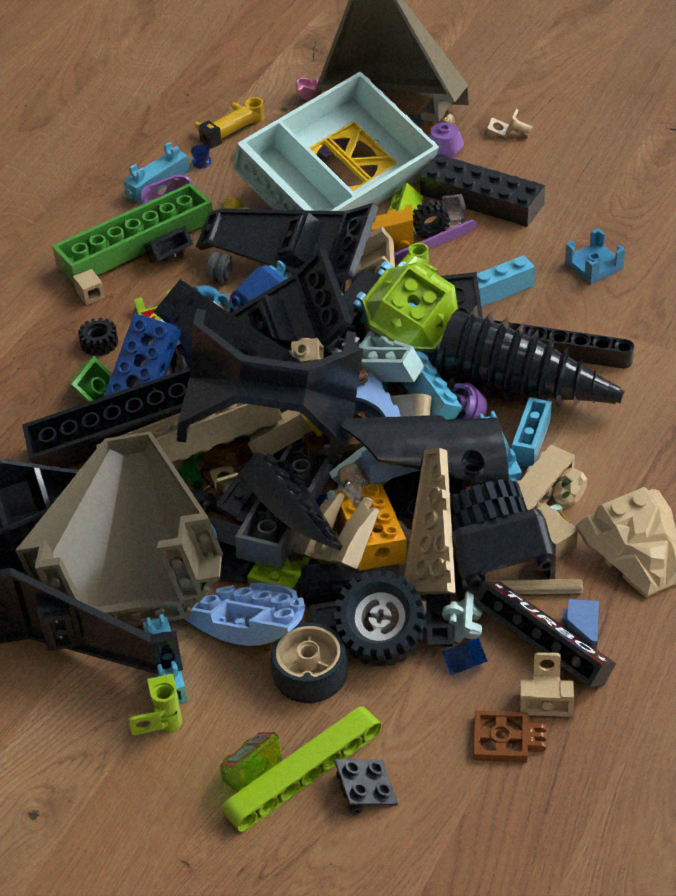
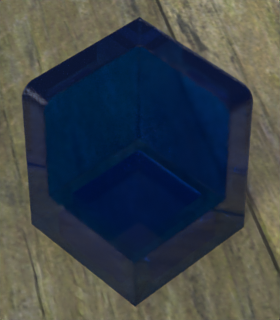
[442,638,488,675]

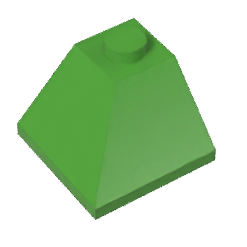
[69,356,112,402]

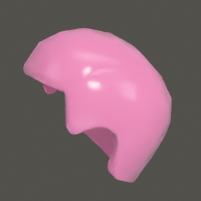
[295,78,323,101]

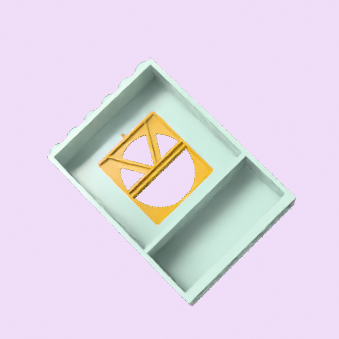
[232,72,439,211]

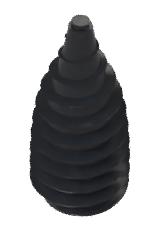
[436,305,625,407]

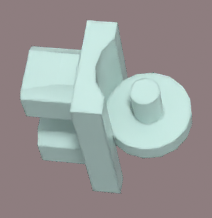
[442,592,483,643]

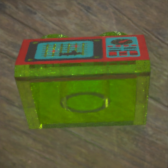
[220,732,282,792]

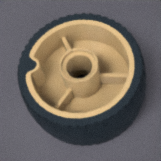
[271,622,348,703]

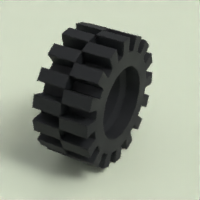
[413,200,450,239]
[78,318,119,356]

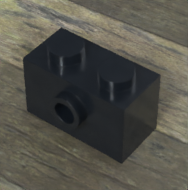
[143,226,193,263]

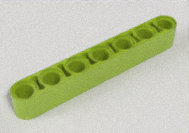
[221,706,382,832]

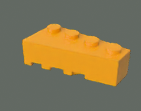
[370,205,414,253]

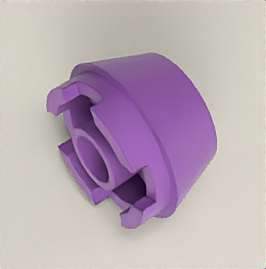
[428,122,464,158]
[451,383,487,419]

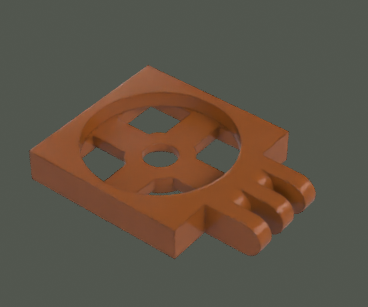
[474,710,546,762]

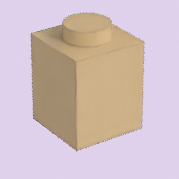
[73,269,105,305]

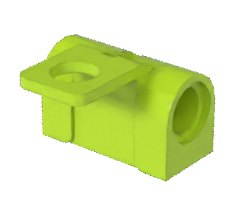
[129,673,182,735]

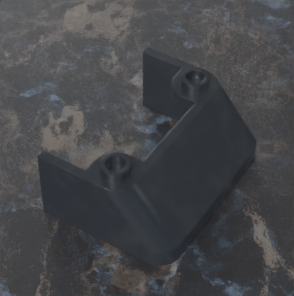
[452,509,556,602]

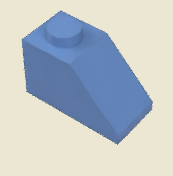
[562,599,599,649]

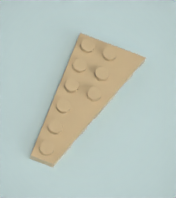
[404,448,455,594]

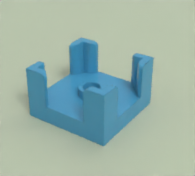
[565,228,625,284]

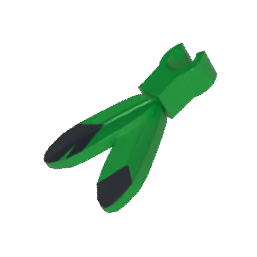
[177,451,203,491]

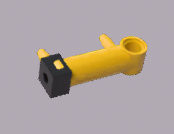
[194,97,265,149]

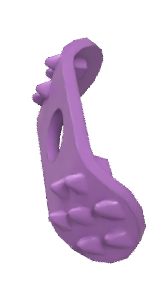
[139,175,193,205]

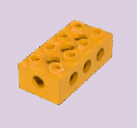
[335,483,407,571]

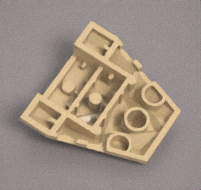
[575,487,676,598]

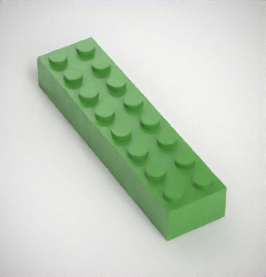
[52,183,213,283]

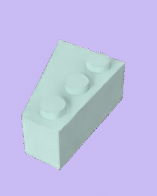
[359,331,424,382]

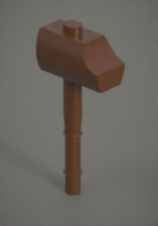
[203,437,254,467]

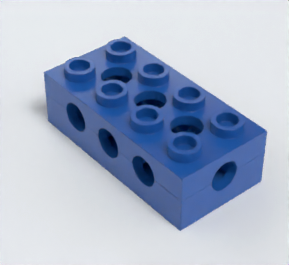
[104,313,181,396]

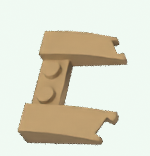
[292,493,379,569]

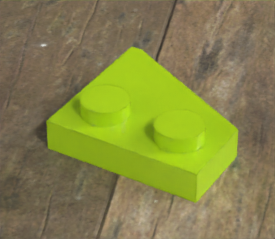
[247,557,311,591]

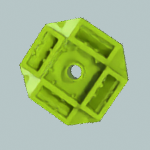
[361,262,458,353]

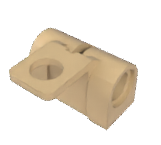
[520,653,574,717]

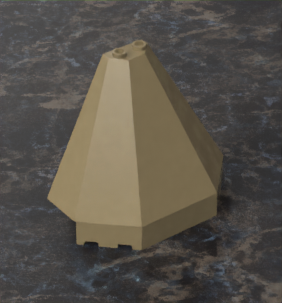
[315,0,469,121]
[15,431,223,626]

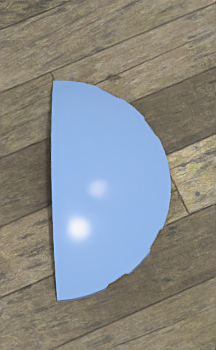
[184,583,305,646]

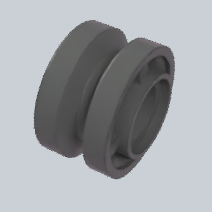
[206,252,233,283]

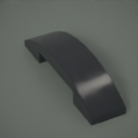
[425,593,453,648]

